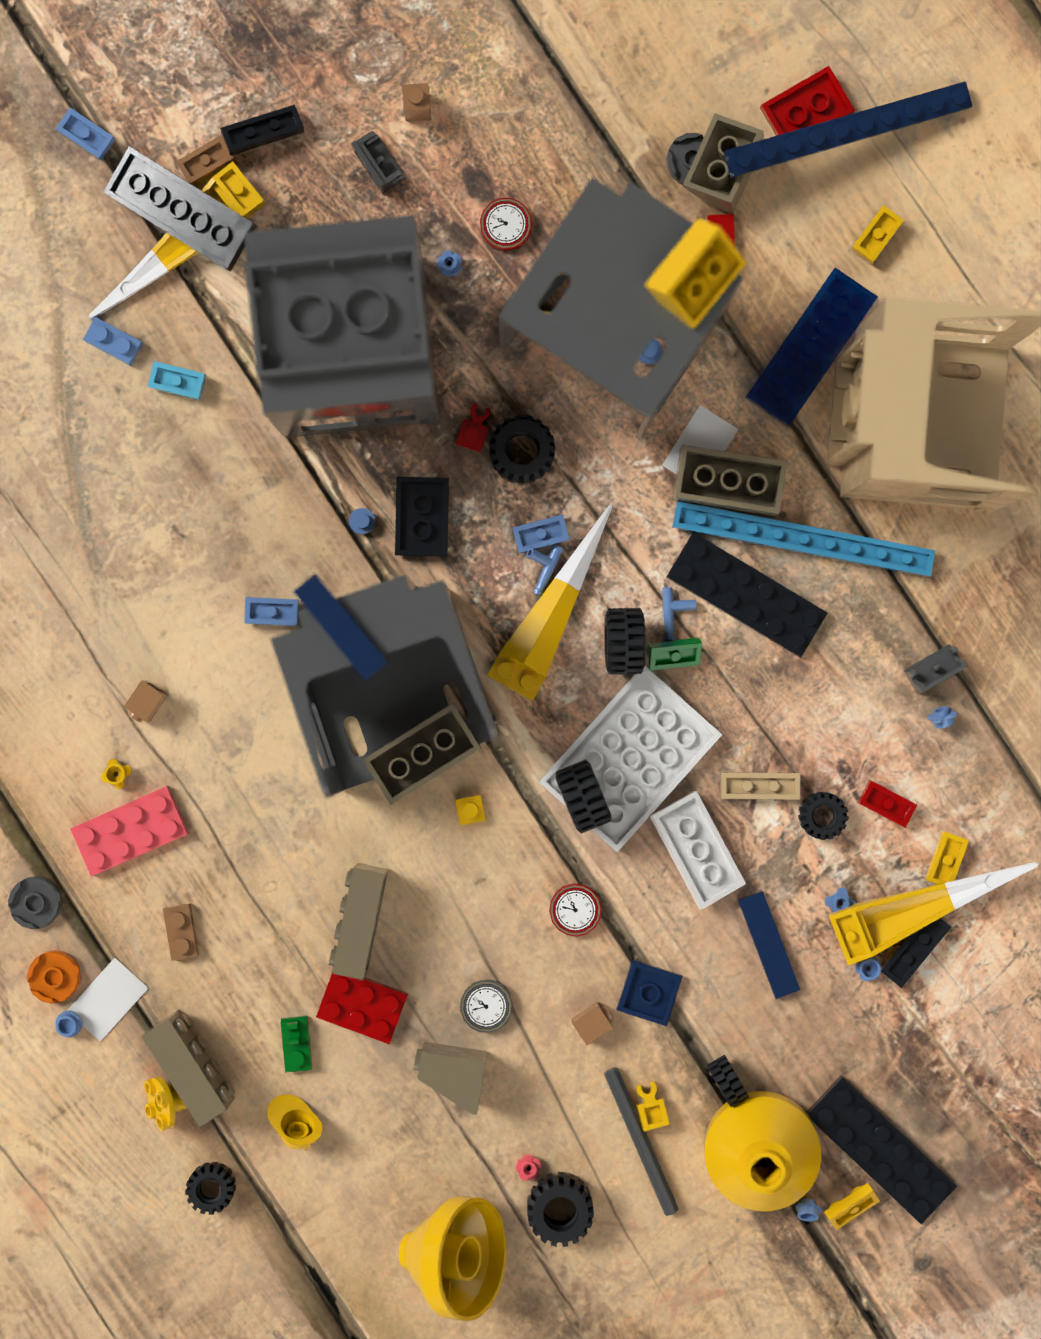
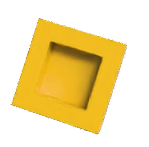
[455,794,486,826]

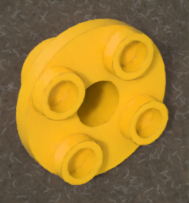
[144,1076,187,1131]

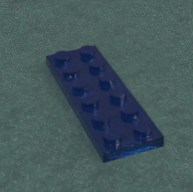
[745,267,878,427]

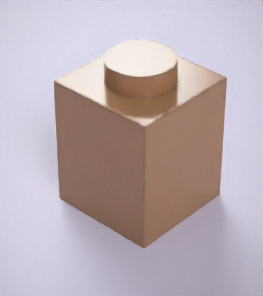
[402,83,432,121]
[124,680,168,723]
[571,1001,614,1045]

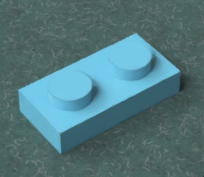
[148,361,207,401]

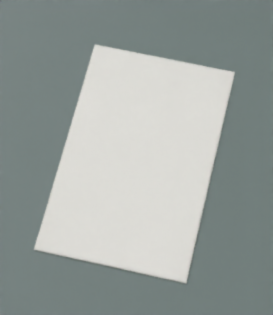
[662,405,738,474]
[67,958,148,1042]

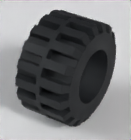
[489,415,555,485]
[604,608,646,675]
[555,759,611,834]
[527,1172,594,1247]

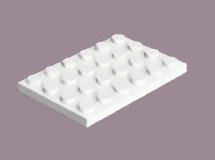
[539,666,722,852]

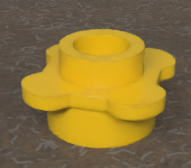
[101,759,132,789]

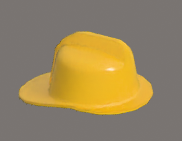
[267,1094,323,1151]

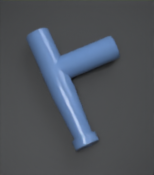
[526,545,563,596]
[662,587,696,640]

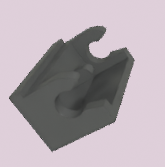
[351,131,406,194]
[904,644,968,693]

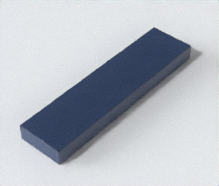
[293,573,388,681]
[737,891,800,999]

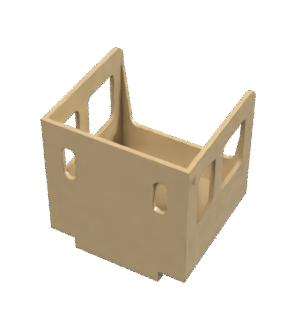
[827,297,1041,511]

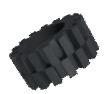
[798,791,849,840]
[707,1055,749,1107]
[185,1162,236,1215]

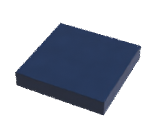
[616,959,683,1026]

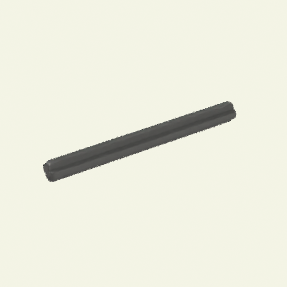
[604,1067,679,1216]

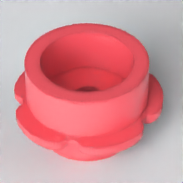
[516,1155,542,1181]

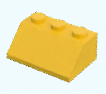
[645,218,747,329]

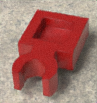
[456,403,491,453]

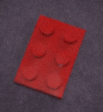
[760,66,855,136]
[316,974,408,1045]

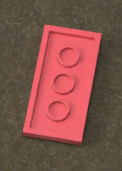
[70,786,189,877]

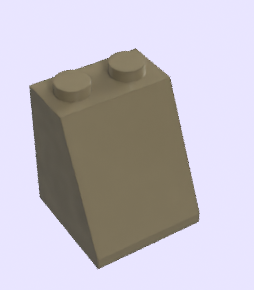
[413,1042,486,1115]

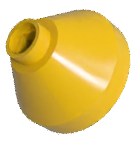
[704,1091,821,1211]
[399,1196,507,1321]

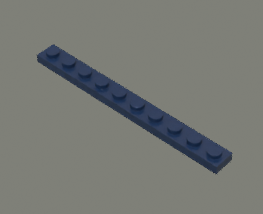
[724,81,973,178]

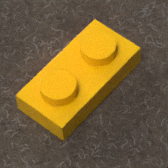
[851,205,904,265]
[924,831,969,885]
[824,1183,880,1230]

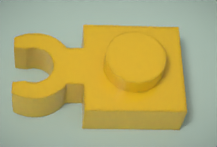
[635,1081,670,1131]

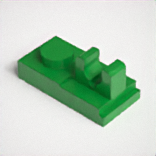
[647,638,702,671]
[280,1016,313,1073]

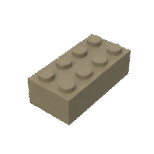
[672,445,788,517]
[363,703,482,805]
[329,863,389,980]
[141,1010,235,1127]

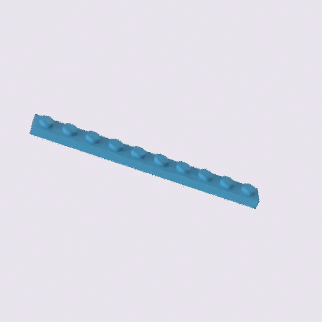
[672,501,936,577]

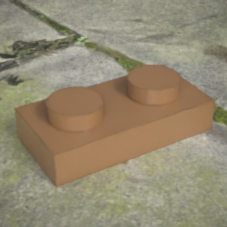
[176,135,236,186]
[163,903,199,961]

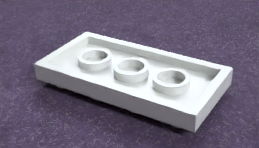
[650,791,746,909]

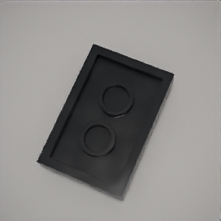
[395,477,449,557]

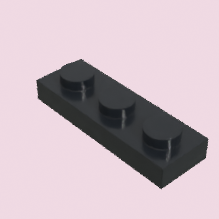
[220,104,304,156]
[881,918,951,988]

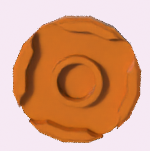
[27,950,81,1004]

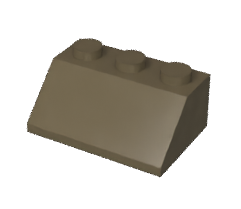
[683,113,764,214]

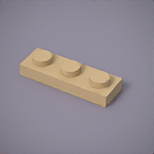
[720,772,800,800]

